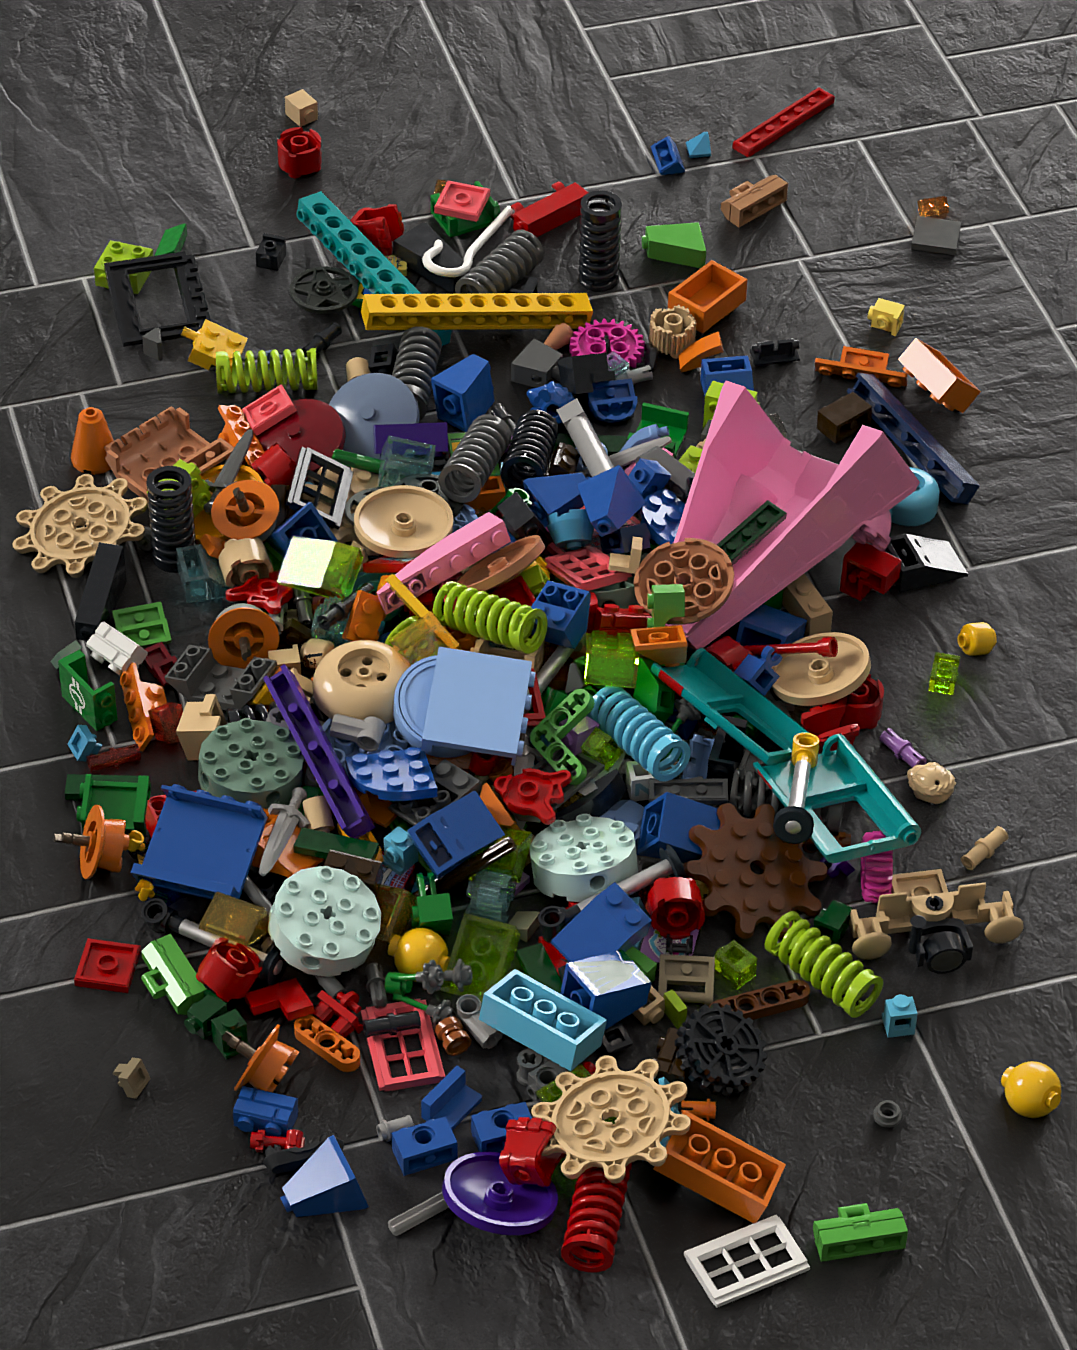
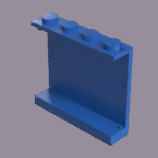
[130,784,268,905]

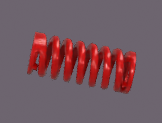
[561,1162,633,1273]

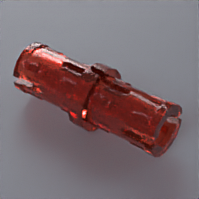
[86,743,141,772]

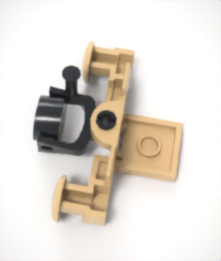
[849,869,1024,974]

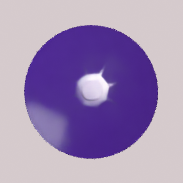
[442,1152,558,1235]

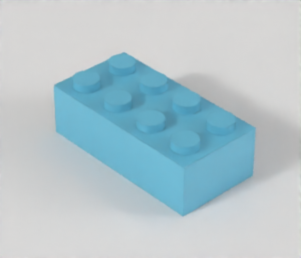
[479,969,607,1071]

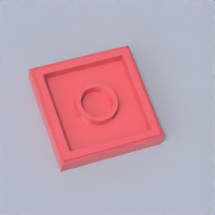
[434,181,490,222]
[242,385,297,436]

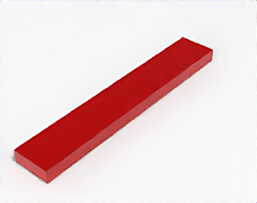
[732,87,835,158]

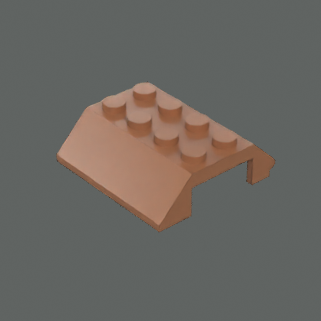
[104,406,234,503]

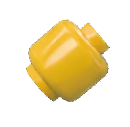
[957,622,997,656]

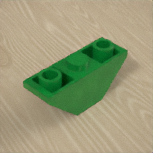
[633,658,675,723]

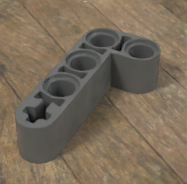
[635,446,695,504]

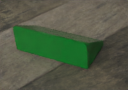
[155,223,187,256]

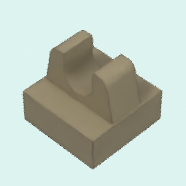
[113,1057,151,1099]

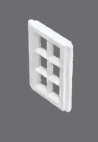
[684,1214,810,1308]

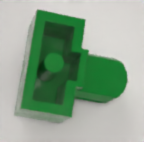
[410,872,453,936]

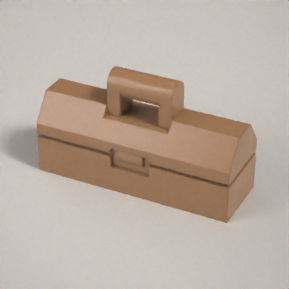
[721,175,788,227]

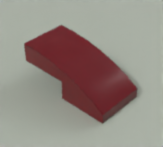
[143,642,177,686]

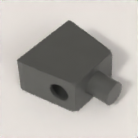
[511,339,563,388]

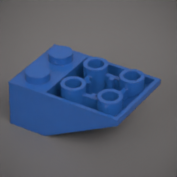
[407,791,505,879]

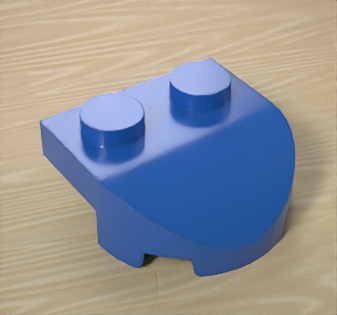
[586,378,637,423]

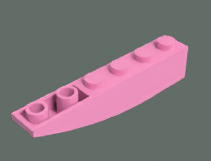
[376,512,511,615]

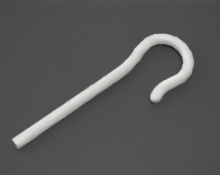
[422,206,514,277]

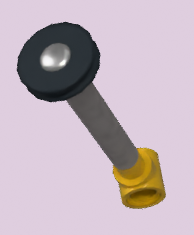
[773,733,819,844]

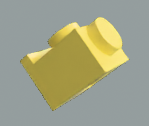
[868,298,905,336]

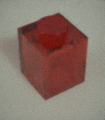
[148,702,183,744]

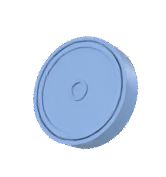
[393,655,472,758]

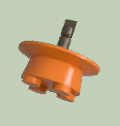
[54,805,129,879]
[222,1024,300,1093]

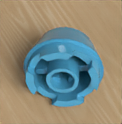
[547,509,594,550]

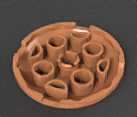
[633,538,734,625]

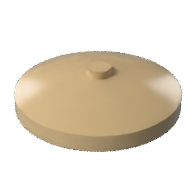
[354,485,453,558]
[772,632,871,706]

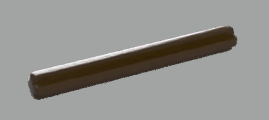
[402,837,517,912]

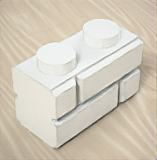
[86,622,148,676]

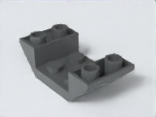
[165,645,277,711]

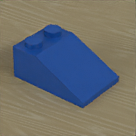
[551,882,652,962]

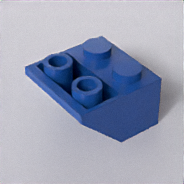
[700,355,754,396]
[531,580,591,650]

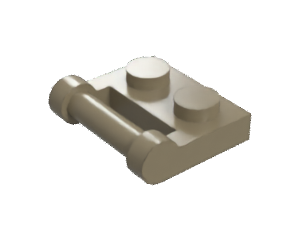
[658,954,715,1007]

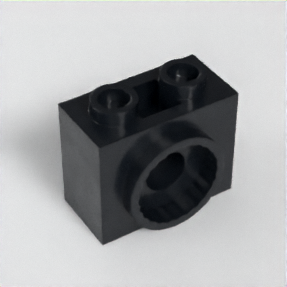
[497,492,553,548]

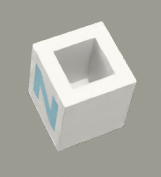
[625,761,655,801]

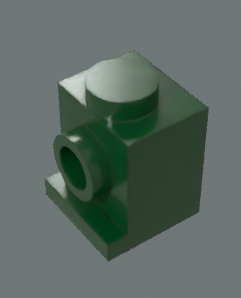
[813,900,853,945]
[184,989,227,1040]
[211,1009,250,1060]

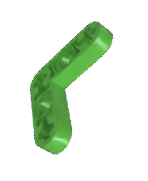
[530,689,595,785]

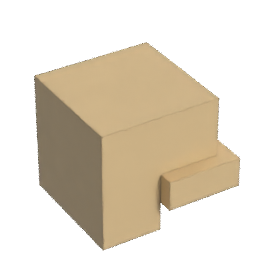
[176,694,227,760]

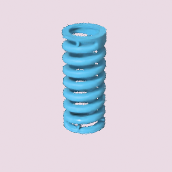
[587,684,691,781]

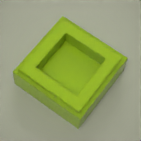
[664,990,687,1029]

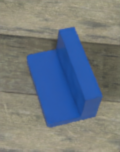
[421,1066,482,1130]

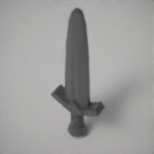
[204,429,253,515]

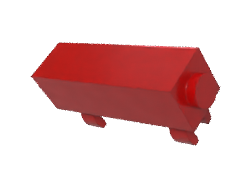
[511,181,589,238]

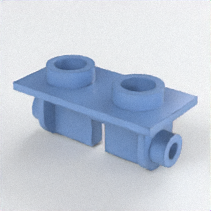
[681,734,714,779]

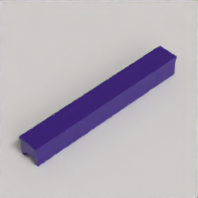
[263,664,375,839]

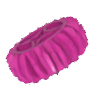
[860,831,893,903]

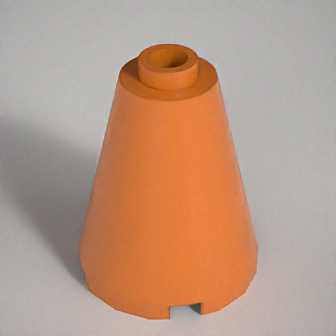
[71,407,114,474]

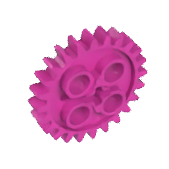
[570,319,645,374]

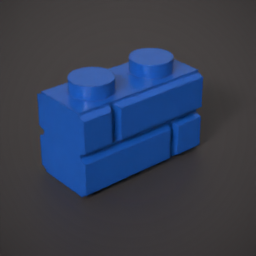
[233,1086,298,1137]

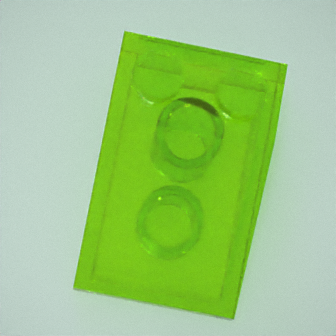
[276,536,363,601]
[441,913,521,1002]

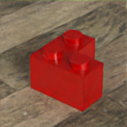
[840,542,902,601]

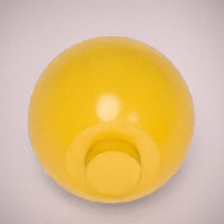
[388,928,450,982]
[1001,1061,1061,1118]

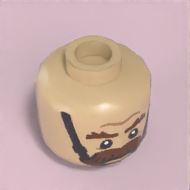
[299,638,336,671]

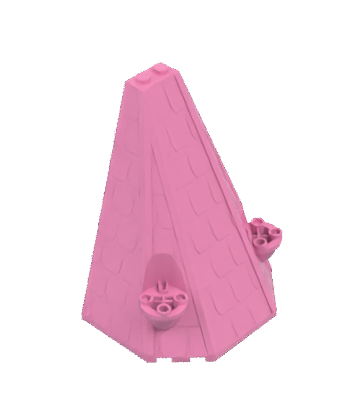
[651,381,920,651]

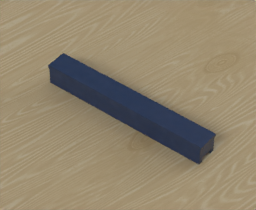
[847,372,980,505]

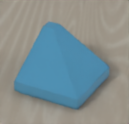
[686,132,711,158]

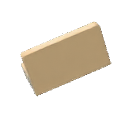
[608,536,643,574]

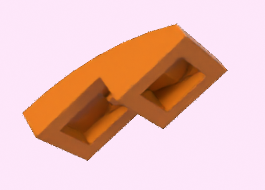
[678,332,723,373]

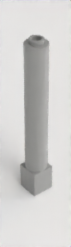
[556,398,614,477]

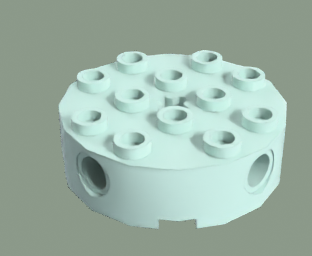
[529,814,638,902]
[268,866,381,977]

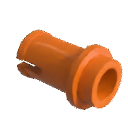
[681,1099,716,1121]

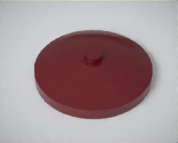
[255,399,346,473]

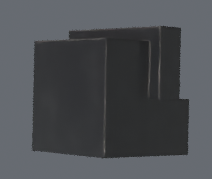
[558,353,616,395]

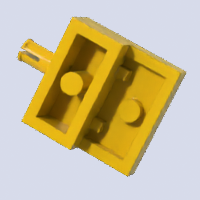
[181,319,248,373]

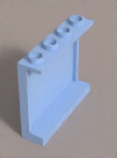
[421,647,536,766]

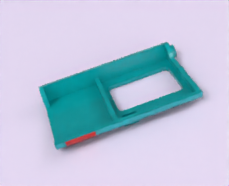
[651,648,810,766]
[753,734,921,863]

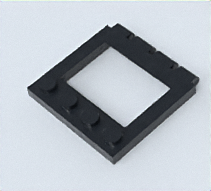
[104,251,211,347]

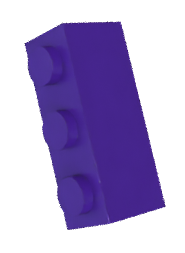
[373,422,448,458]

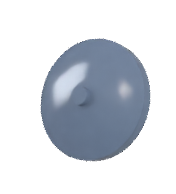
[329,373,420,461]

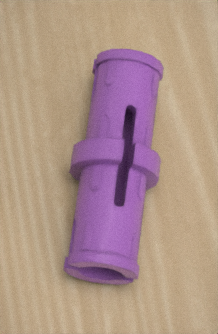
[880,728,927,768]

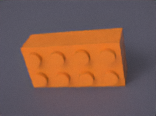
[653,1110,786,1223]

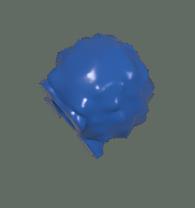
[527,381,575,424]

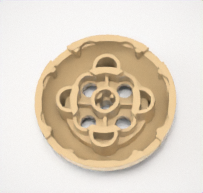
[312,640,411,724]

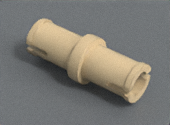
[961,826,1008,870]

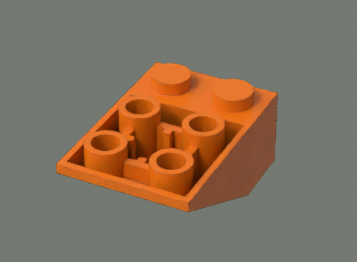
[251,808,325,878]

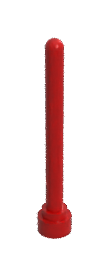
[743,637,838,658]

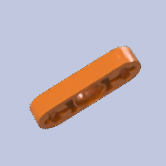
[294,1015,360,1072]

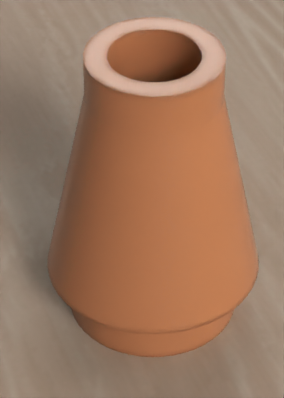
[544,323,573,351]

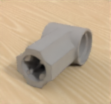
[330,714,386,752]
[456,994,503,1049]

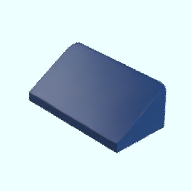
[651,136,685,175]

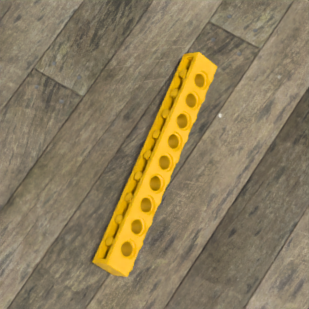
[361,293,593,330]

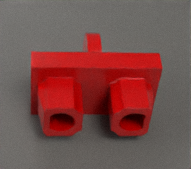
[313,990,363,1038]

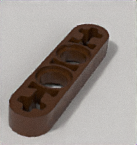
[709,980,810,1020]

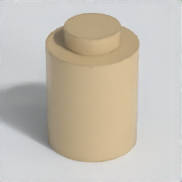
[346,357,370,382]
[302,796,334,833]

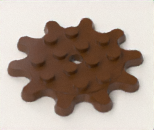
[683,803,827,939]

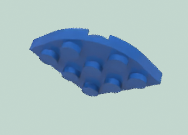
[638,488,685,545]
[345,747,438,801]

